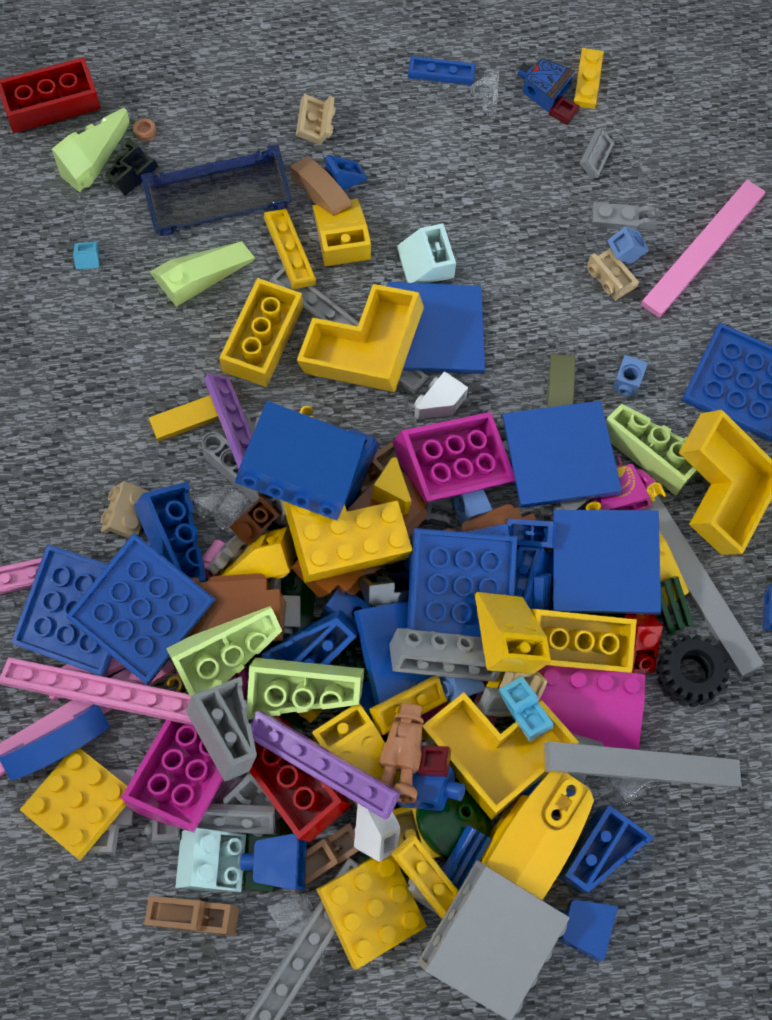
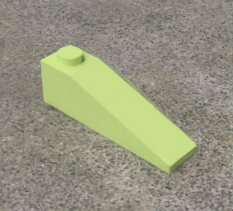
[52,108,130,192]
[150,241,255,307]
[166,606,282,697]

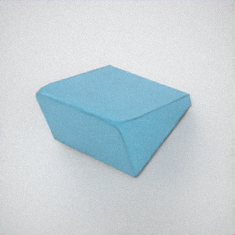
[73,241,100,269]

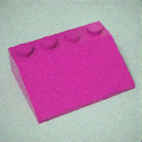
[392,412,515,503]
[538,665,645,750]
[121,720,223,833]

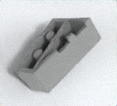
[186,677,257,782]

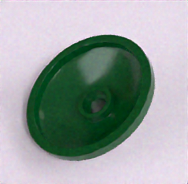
[416,778,492,861]

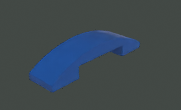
[0,704,110,781]

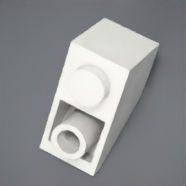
[414,371,468,419]
[354,803,400,862]

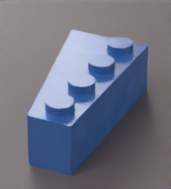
[134,481,206,582]

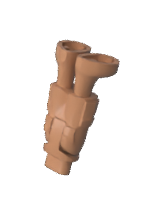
[379,704,424,804]

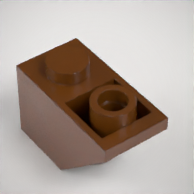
[229,494,281,546]

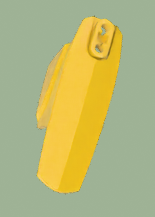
[480,772,594,900]

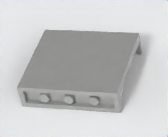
[417,860,570,1020]

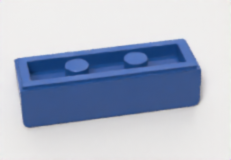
[514,545,549,609]

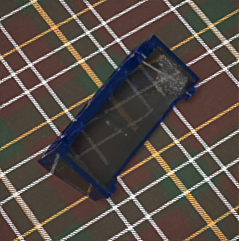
[140,144,292,236]

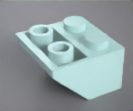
[397,223,456,283]
[175,828,246,892]

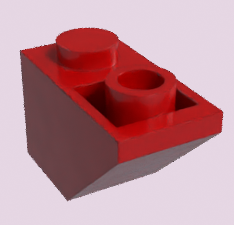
[625,614,663,674]

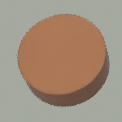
[133,118,157,141]

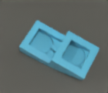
[499,676,553,742]

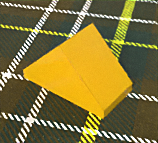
[371,457,411,515]

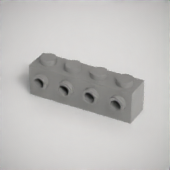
[389,628,501,682]

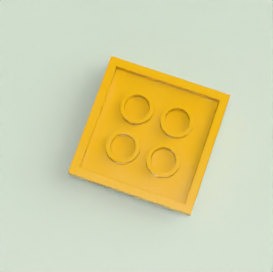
[20,748,127,861]
[316,855,427,969]

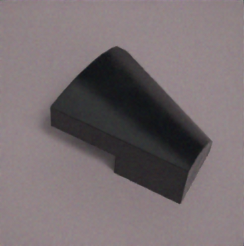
[105,140,159,196]
[359,564,410,606]

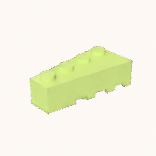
[606,404,698,496]
[246,657,364,720]

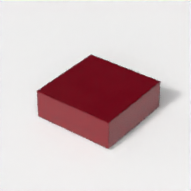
[549,96,580,125]
[418,746,451,777]

